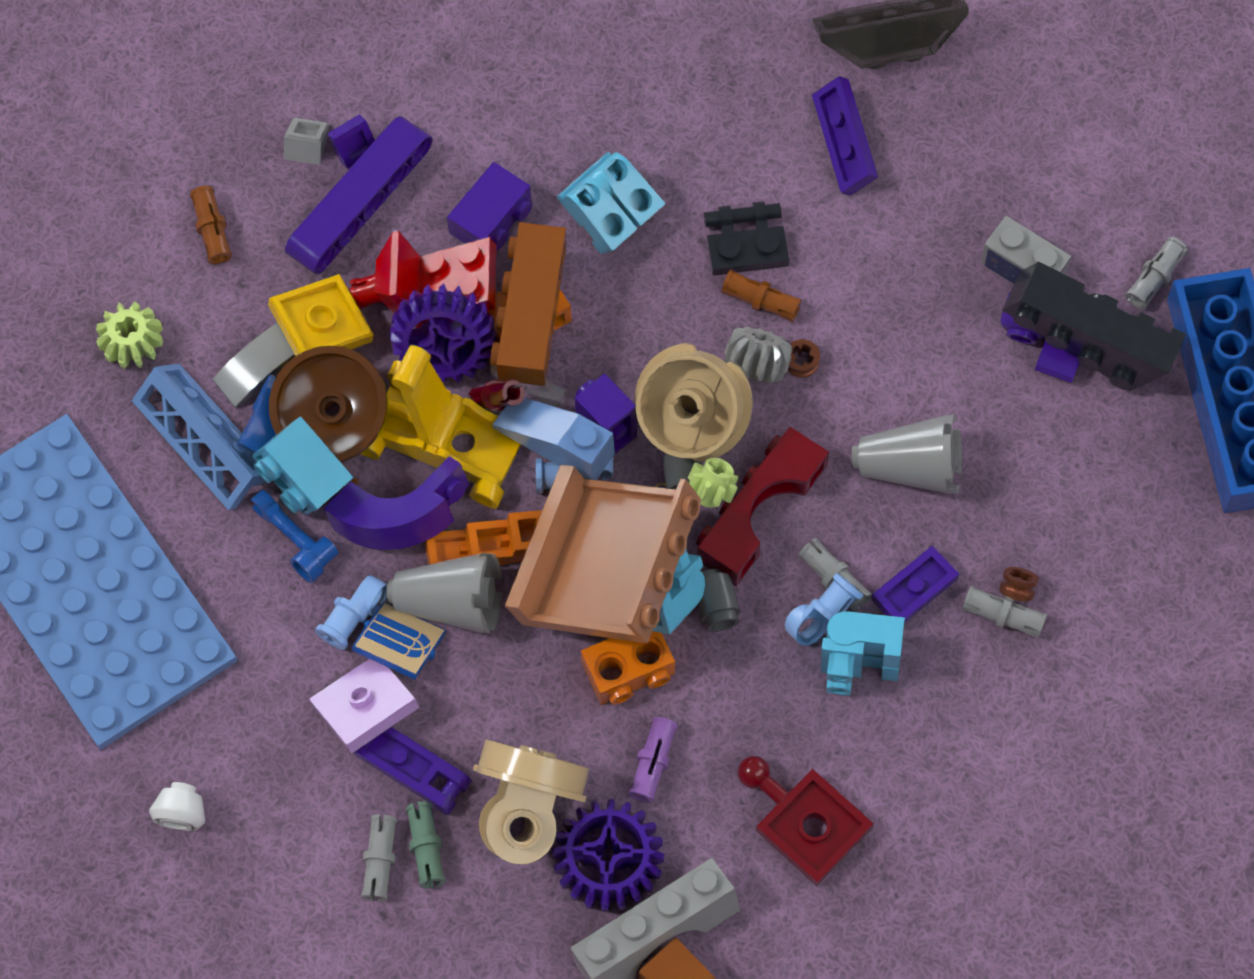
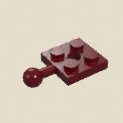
[737,756,874,886]

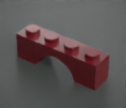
[696,427,829,587]

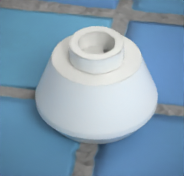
[149,782,205,831]

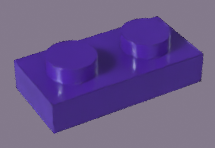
[871,546,959,624]

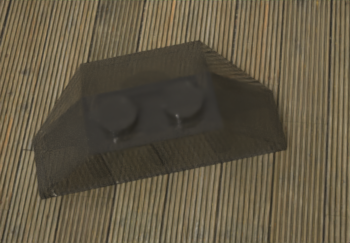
[812,0,969,69]

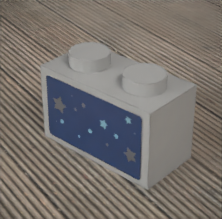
[980,216,1071,284]

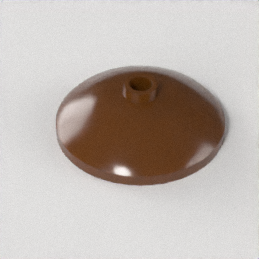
[269,346,388,462]

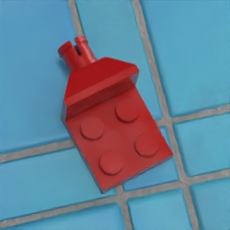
[350,231,497,328]

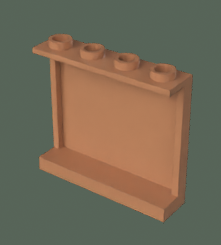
[505,465,701,644]

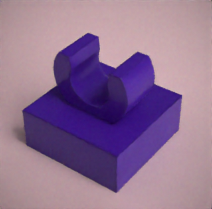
[327,114,375,169]

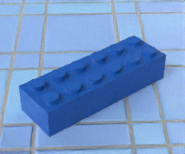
[1167,268,1254,514]

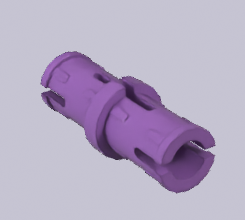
[628,717,678,803]

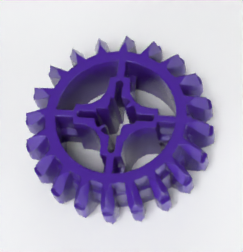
[389,283,497,384]
[552,799,665,912]

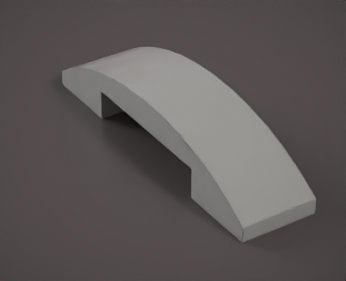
[213,323,295,409]

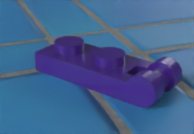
[354,727,472,815]

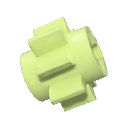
[688,458,738,508]

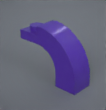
[324,456,470,550]

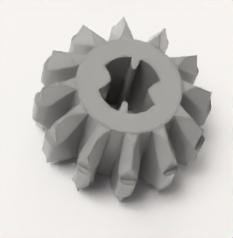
[724,326,792,384]

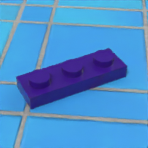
[812,76,879,195]

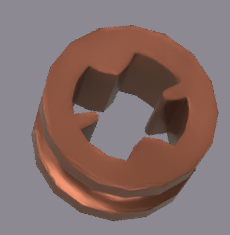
[787,339,820,378]
[999,567,1039,602]

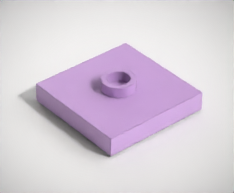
[309,659,419,754]

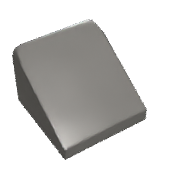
[283,118,330,165]

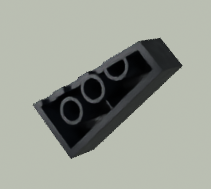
[1002,261,1186,391]

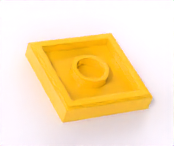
[268,274,374,356]

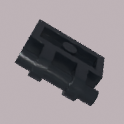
[703,201,789,276]

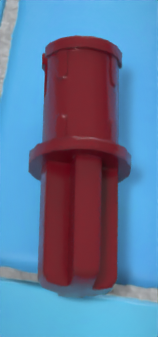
[468,380,525,412]

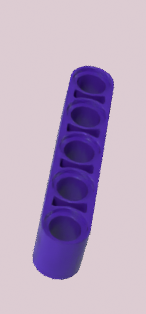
[285,116,433,275]

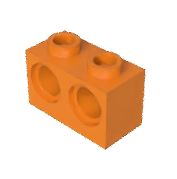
[580,631,675,705]

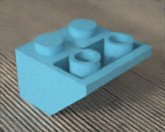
[252,416,354,516]

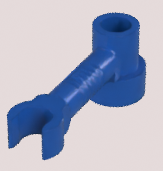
[251,490,339,583]

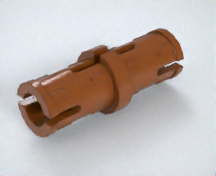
[189,185,233,265]
[721,270,802,322]

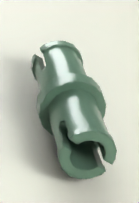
[406,801,446,889]

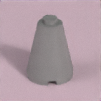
[852,414,962,494]
[387,553,502,634]

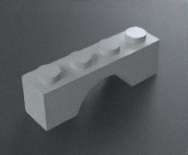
[570,858,740,979]

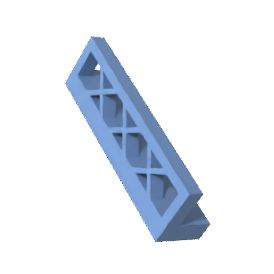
[131,363,268,510]

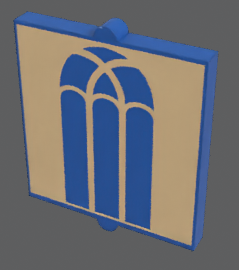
[352,601,446,680]

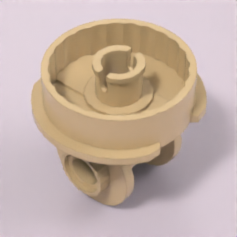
[635,343,753,462]
[473,739,590,864]

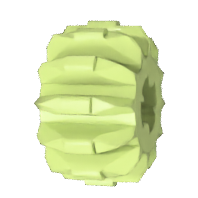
[96,301,163,369]

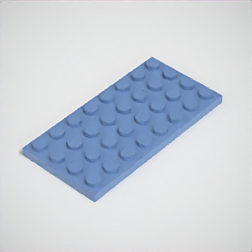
[0,414,238,750]

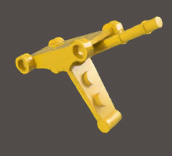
[360,345,521,509]

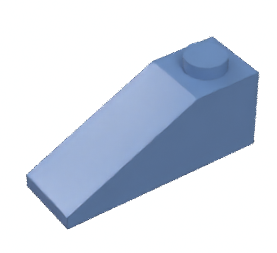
[492,398,615,480]

